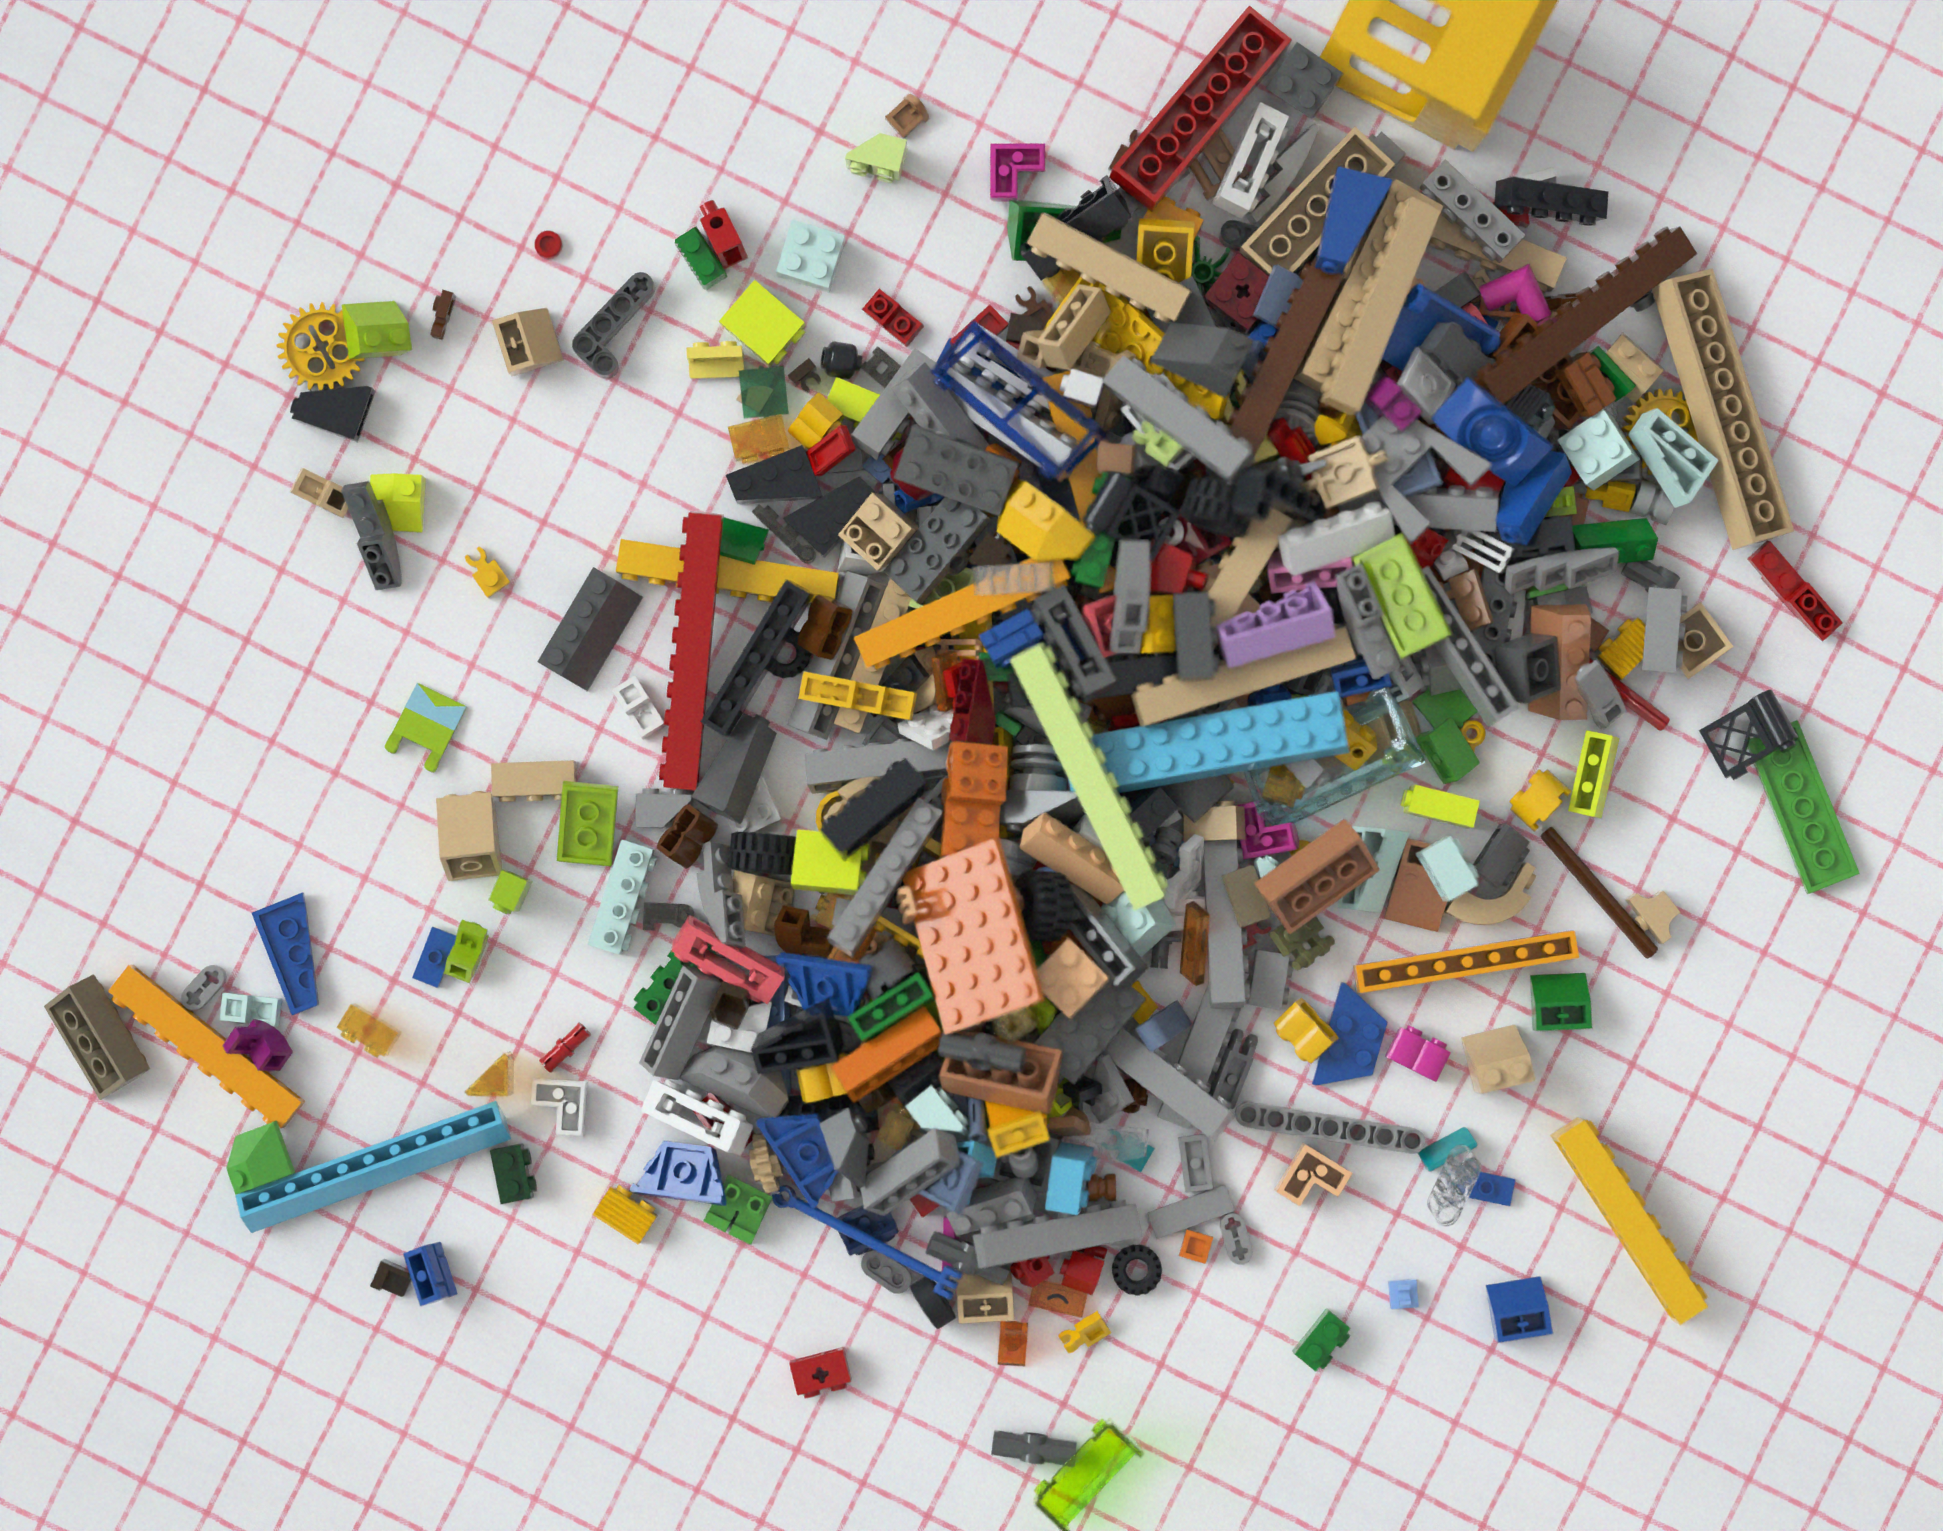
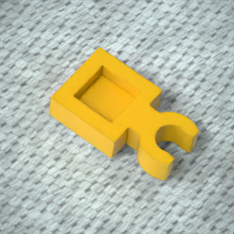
[465,547,511,598]

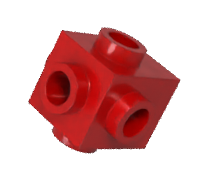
[1010,1255,1055,1288]

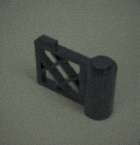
[1083,471,1180,561]
[1699,690,1799,780]

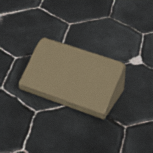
[1221,865,1271,928]

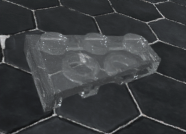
[1064,1122,1149,1167]

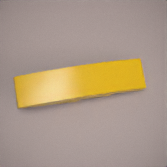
[798,671,917,720]

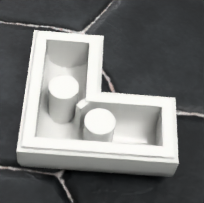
[530,1078,587,1137]

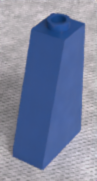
[1315,166,1392,274]
[1496,451,1572,545]

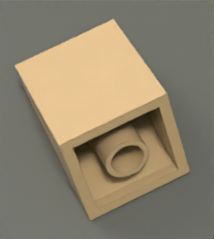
[436,791,502,881]
[1461,1025,1536,1094]

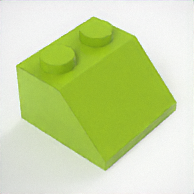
[342,301,412,359]

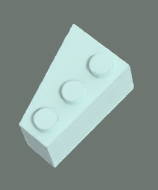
[1628,408,1719,508]
[1338,826,1410,913]

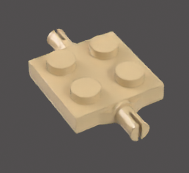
[1299,436,1389,509]

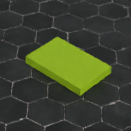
[557,781,619,866]

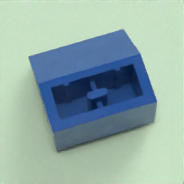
[1485,1276,1553,1343]

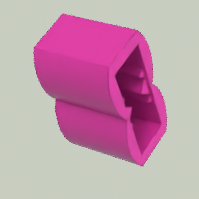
[1385,1025,1451,1082]

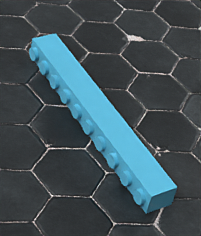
[235,1101,511,1233]

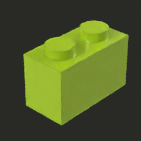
[488,870,533,914]

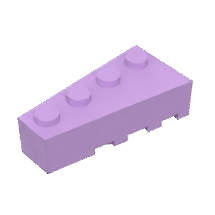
[1216,580,1335,668]

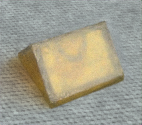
[465,1051,514,1096]

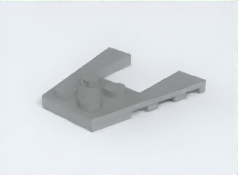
[1361,415,1491,545]

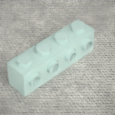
[588,839,658,955]

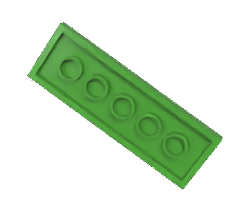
[1747,720,1860,894]

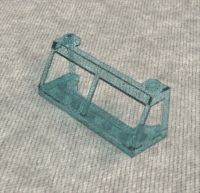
[1243,688,1426,826]

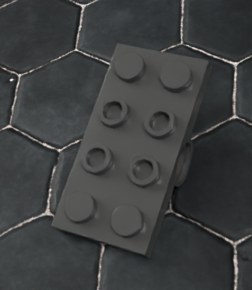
[894,424,1018,516]
[884,497,992,605]

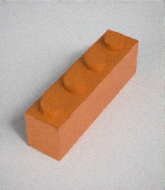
[831,1006,943,1103]

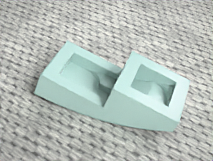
[219,993,282,1026]

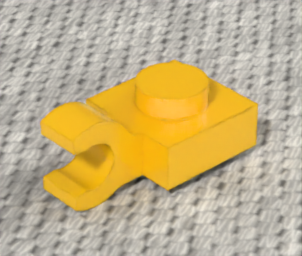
[1585,481,1636,512]
[1058,1311,1111,1353]

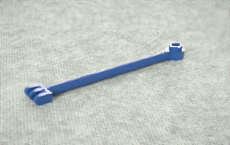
[772,1185,963,1299]

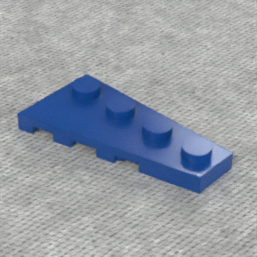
[251,892,319,1015]

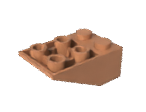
[1384,838,1447,932]

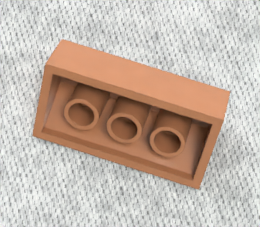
[1528,604,1591,720]
[1254,819,1380,935]
[939,1030,1062,1114]

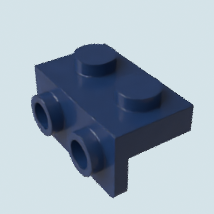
[837,1205,899,1256]

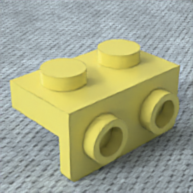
[686,341,744,379]

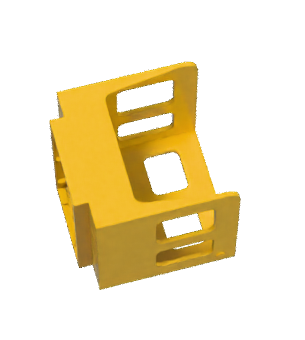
[1320,0,1559,152]

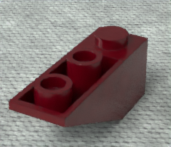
[949,658,996,745]

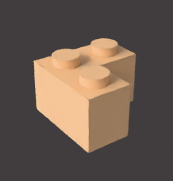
[1274,1143,1353,1206]

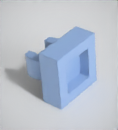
[1388,1279,1419,1309]

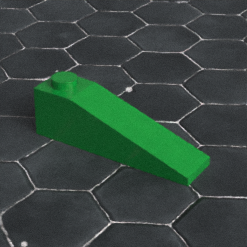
[1007,200,1122,261]

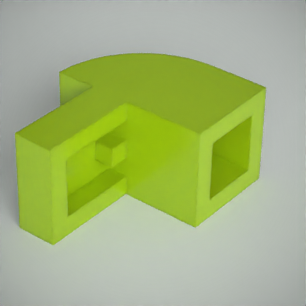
[444,919,489,983]

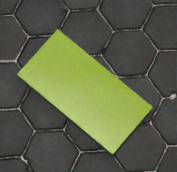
[1352,533,1452,659]

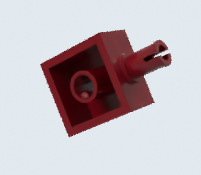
[1204,253,1280,334]

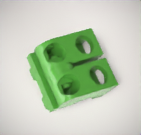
[703,1174,773,1245]

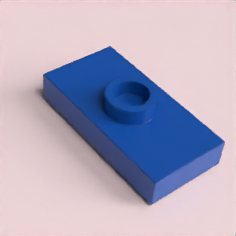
[412,927,456,988]
[1455,1168,1516,1206]

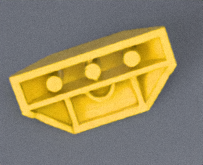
[997,478,1096,562]

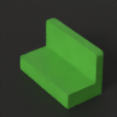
[1415,718,1480,784]

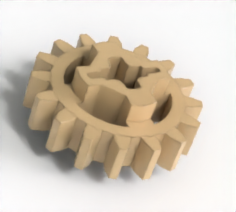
[749,1133,783,1194]

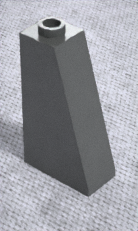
[691,713,777,824]

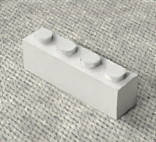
[1278,501,1395,576]

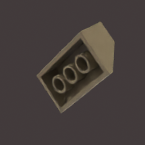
[44,974,150,1100]

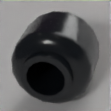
[820,341,862,379]

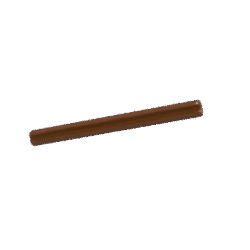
[1541,827,1658,959]

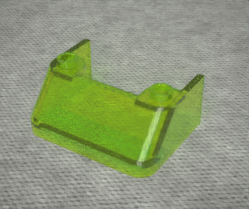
[1033,1418,1144,1531]

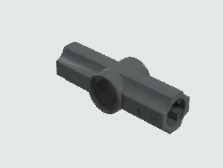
[939,1033,1027,1073]
[925,1231,1012,1285]
[991,1430,1077,1466]

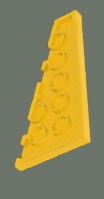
[1091,282,1230,420]

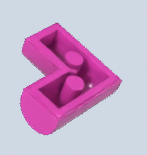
[990,143,1045,202]
[1479,264,1552,322]
[1235,800,1299,860]

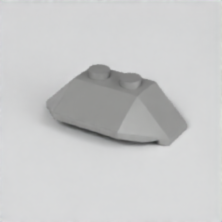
[680,1045,789,1118]

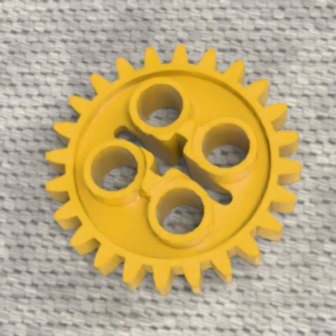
[276,302,365,391]
[1620,388,1700,476]

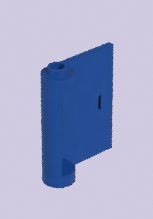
[1381,284,1500,395]

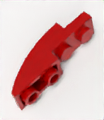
[1747,540,1843,641]

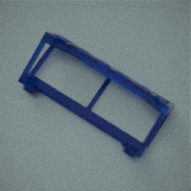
[930,320,1107,482]

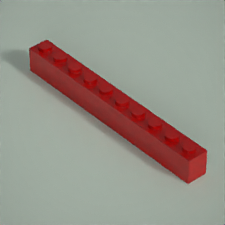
[659,511,724,790]

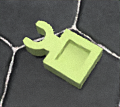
[1133,421,1184,467]

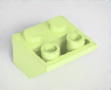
[845,133,908,183]

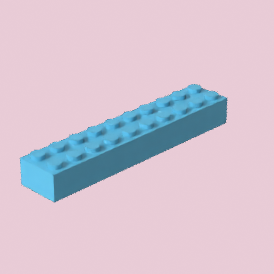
[1069,691,1350,793]

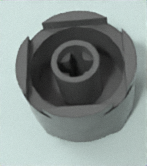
[859,938,920,1001]

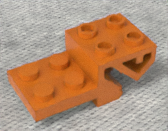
[941,741,1008,857]

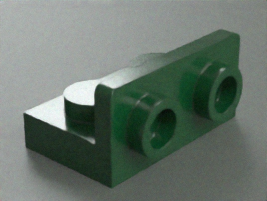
[490,1143,537,1204]

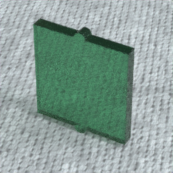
[739,366,789,419]

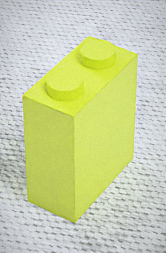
[719,280,806,367]
[1400,785,1480,829]
[791,829,870,895]

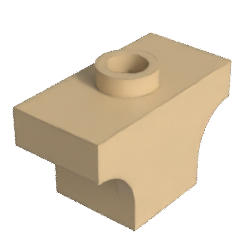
[1625,891,1681,944]

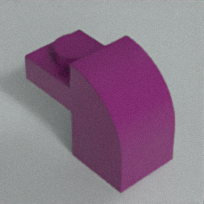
[1364,376,1422,433]
[222,1019,293,1071]

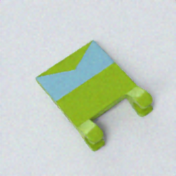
[385,683,467,773]

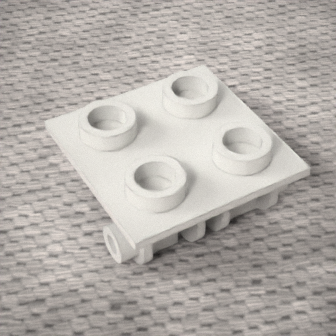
[727,774,782,832]

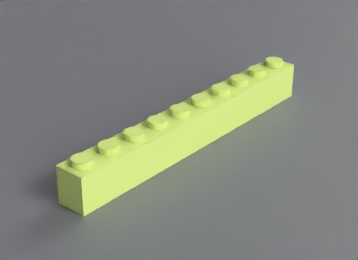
[1010,642,1168,911]

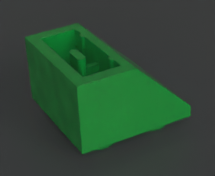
[1530,973,1592,1031]

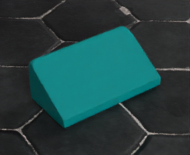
[1418,1127,1478,1172]

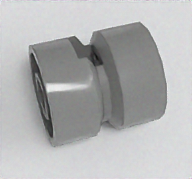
[1629,479,1674,525]

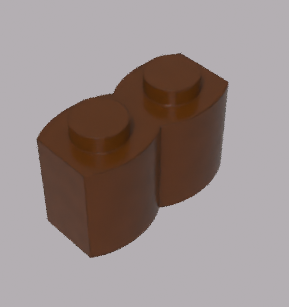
[798,594,852,660]
[656,804,718,869]

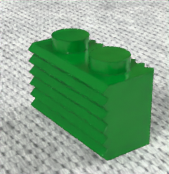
[675,226,727,290]

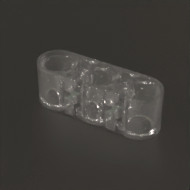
[973,562,1055,595]
[1427,1145,1482,1227]

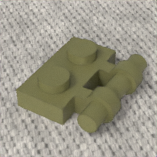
[1268,916,1335,971]

